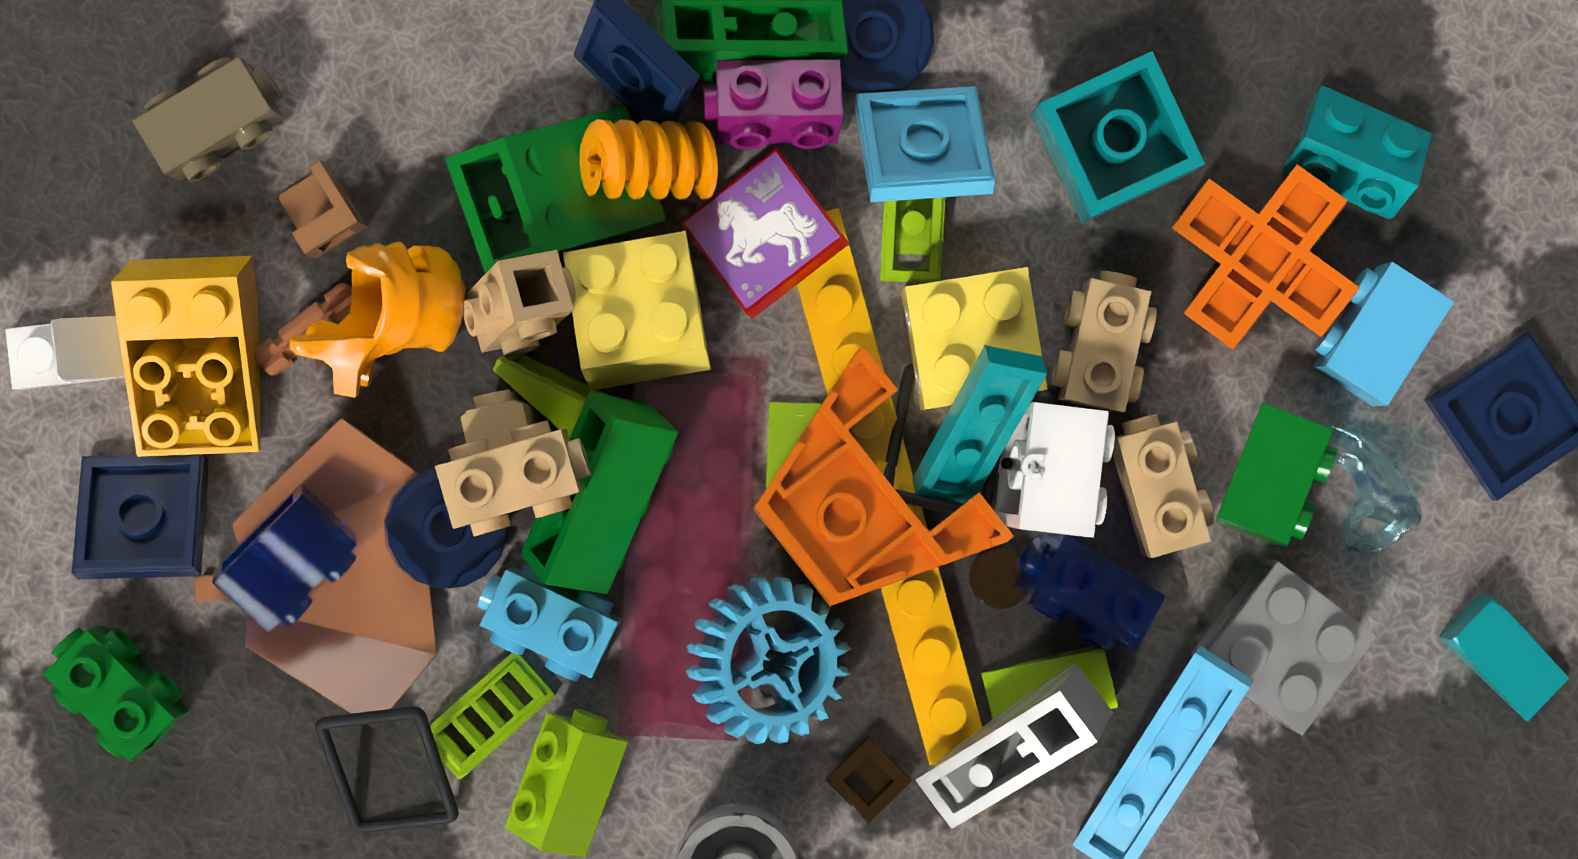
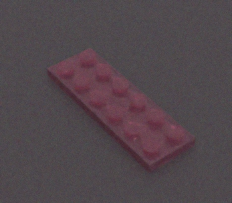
[616,373,757,741]

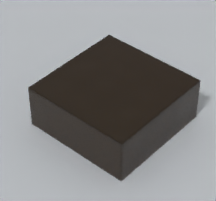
[825,735,912,824]

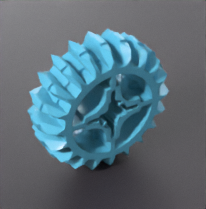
[685,577,851,744]

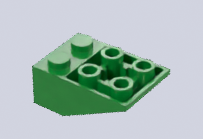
[445,106,667,274]

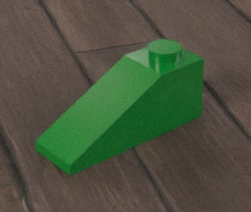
[648,0,848,82]

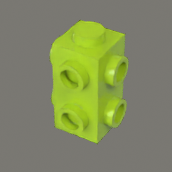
[504,709,628,857]

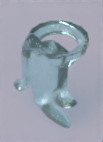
[1325,425,1422,554]

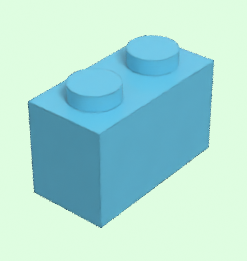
[1312,262,1454,407]

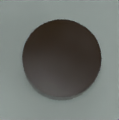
[969,547,1031,609]

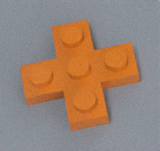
[1172,164,1360,350]

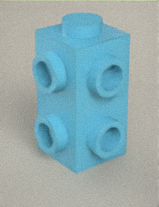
[477,562,622,681]

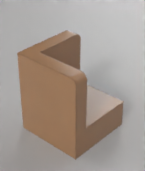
[279,159,368,259]

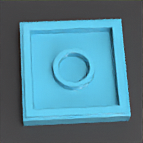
[855,86,995,202]

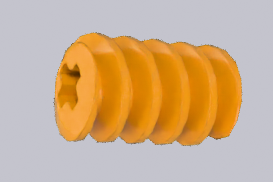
[579,119,718,200]

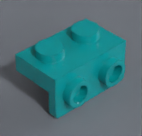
[1283,85,1432,219]

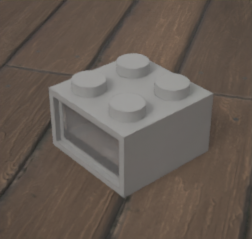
[1190,558,1377,736]

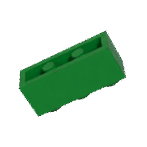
[521,391,678,594]

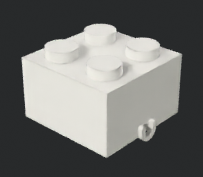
[995,402,1115,538]

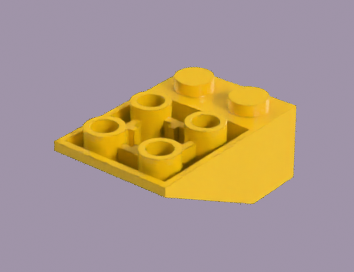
[111,255,261,457]

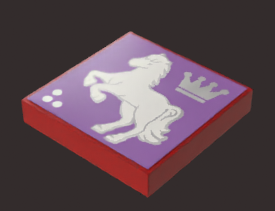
[681,148,850,319]

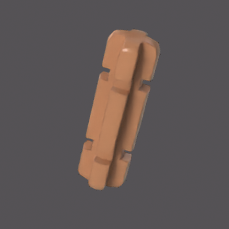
[254,283,352,376]

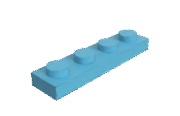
[1073,646,1254,859]

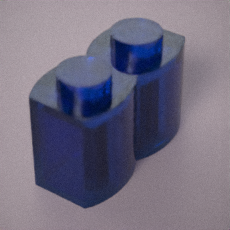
[212,484,357,632]

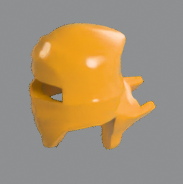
[289,242,466,398]

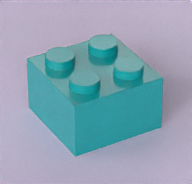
[1031,51,1205,224]

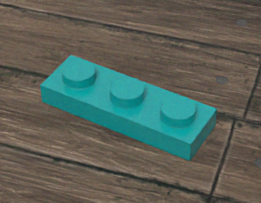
[912,345,1047,503]

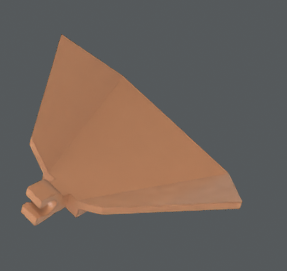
[193,418,438,728]

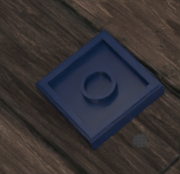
[574,0,700,125]
[1424,332,1578,501]
[71,454,208,580]

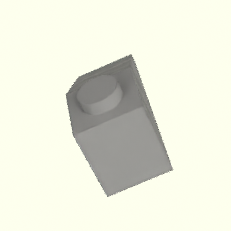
[915,663,1113,829]

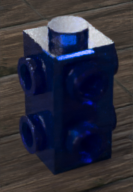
[1014,532,1166,652]

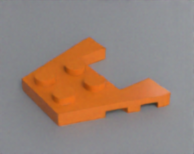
[753,347,1014,606]

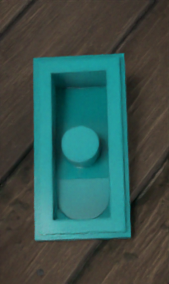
[1439,594,1569,722]

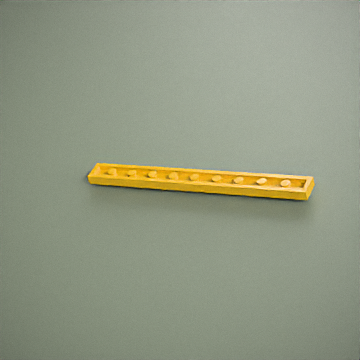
[797,208,982,766]

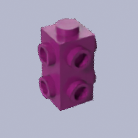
[703,60,843,150]

